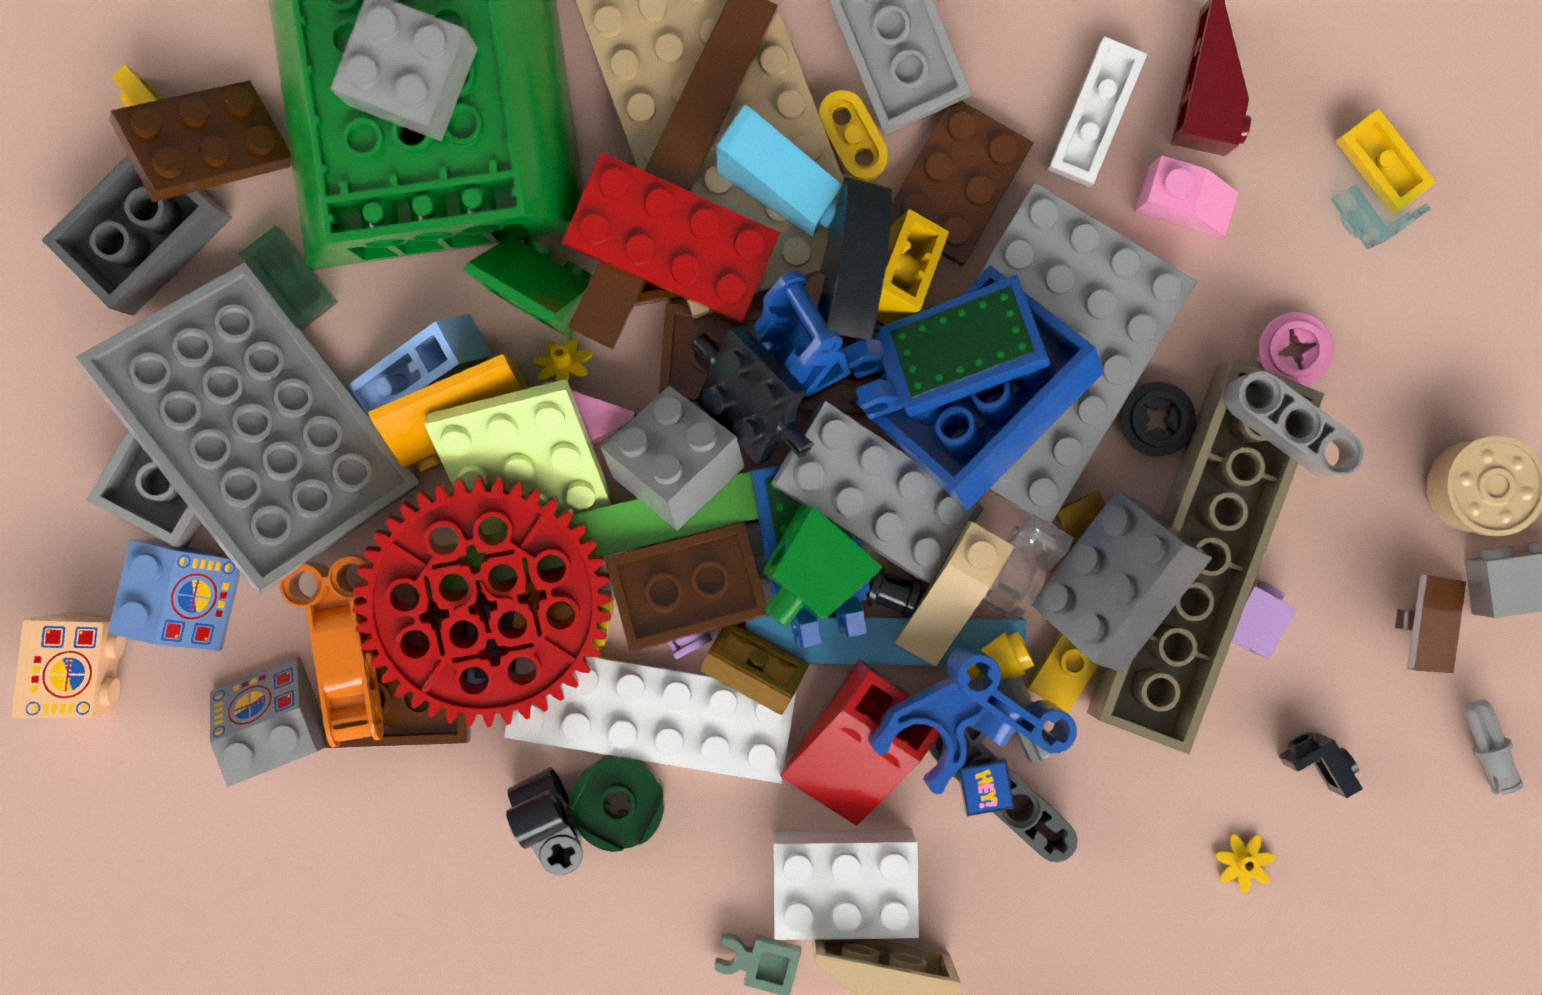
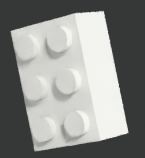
[773,830,919,940]

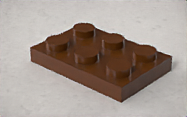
[110,80,291,202]
[891,101,1034,267]
[605,522,768,653]

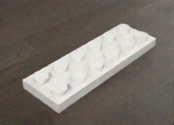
[504,656,796,783]

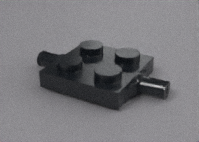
[691,326,814,464]

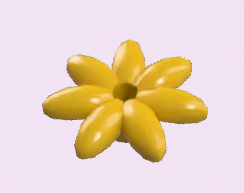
[533,338,593,383]
[1214,834,1276,894]

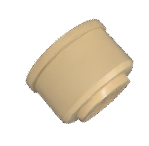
[1427,435,1542,536]

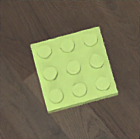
[424,379,611,535]

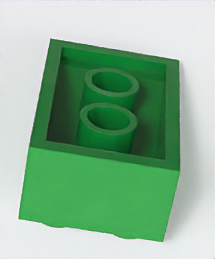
[463,236,593,339]

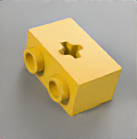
[876,209,949,325]

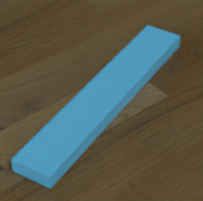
[746,616,1027,665]

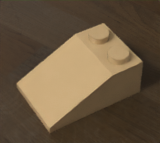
[812,939,961,995]

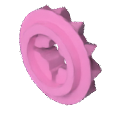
[1257,312,1334,386]

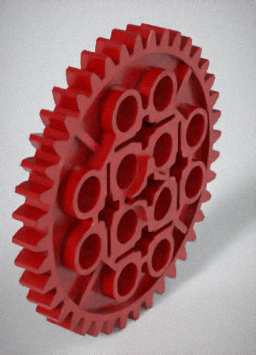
[353,475,612,727]

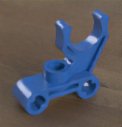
[868,646,1077,794]

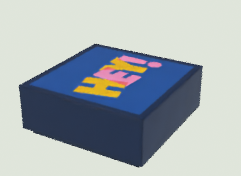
[958,758,1015,816]

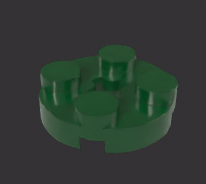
[570,755,665,852]

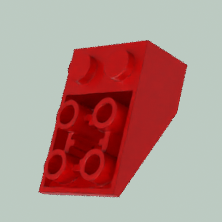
[780,659,940,826]

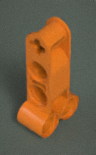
[279,555,384,747]

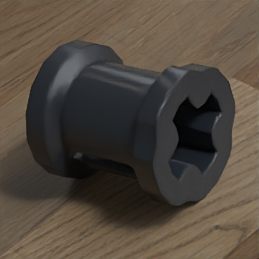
[864,567,922,619]

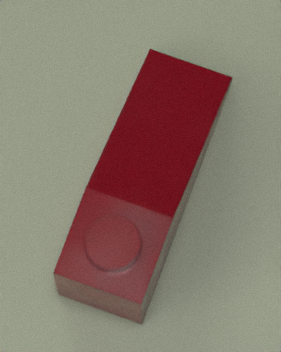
[1171,0,1251,156]

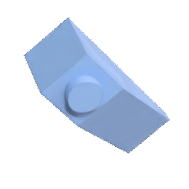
[345,314,492,420]

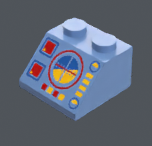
[108,538,241,651]

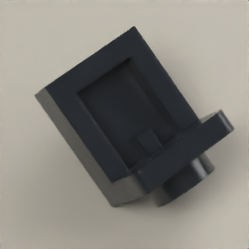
[1279,732,1363,798]

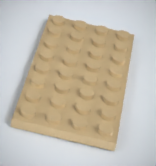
[574,0,844,319]

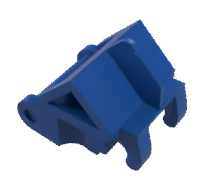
[753,270,851,397]

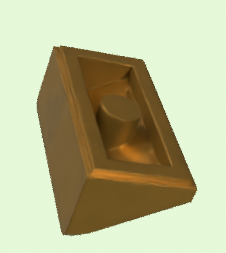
[700,624,810,715]

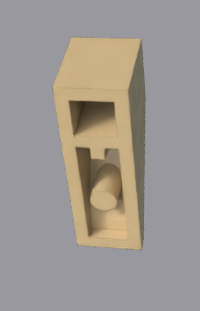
[894,521,1014,667]

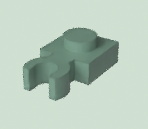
[714,933,801,995]

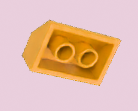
[368,354,530,473]

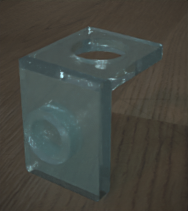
[1331,184,1431,249]

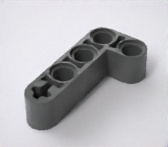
[929,726,1078,862]

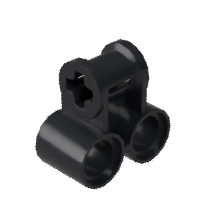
[506,767,583,875]

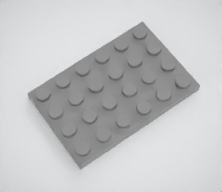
[975,183,1197,525]
[76,262,420,595]

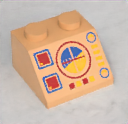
[11,612,126,719]

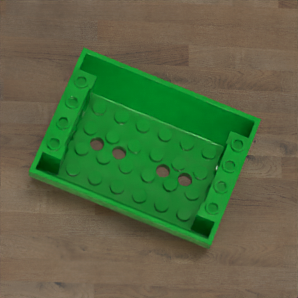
[269,0,584,270]

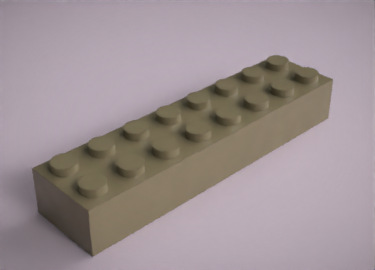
[1087,359,1325,754]

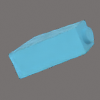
[716,104,842,237]

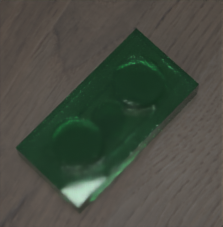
[239,225,338,330]

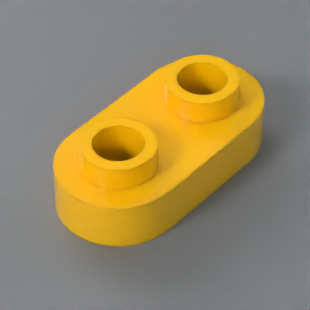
[818,90,888,182]

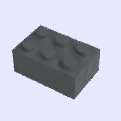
[42,155,233,316]
[1031,490,1212,673]

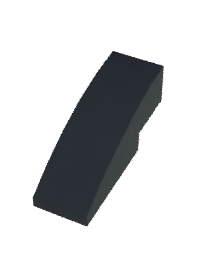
[817,177,892,341]

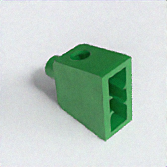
[763,505,883,628]

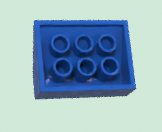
[855,265,1104,511]

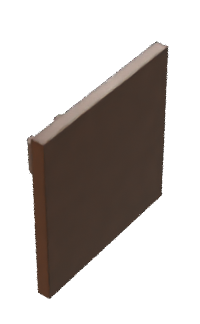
[1395,574,1466,673]

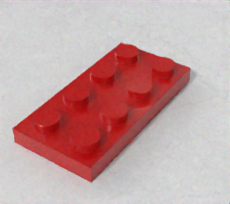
[562,152,781,323]

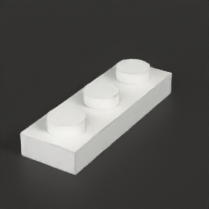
[1047,36,1147,188]

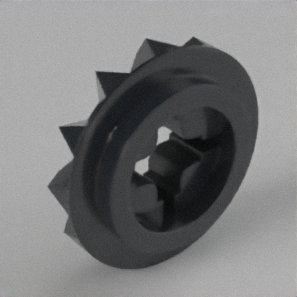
[1120,382,1196,456]

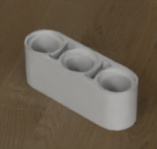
[1224,372,1364,476]

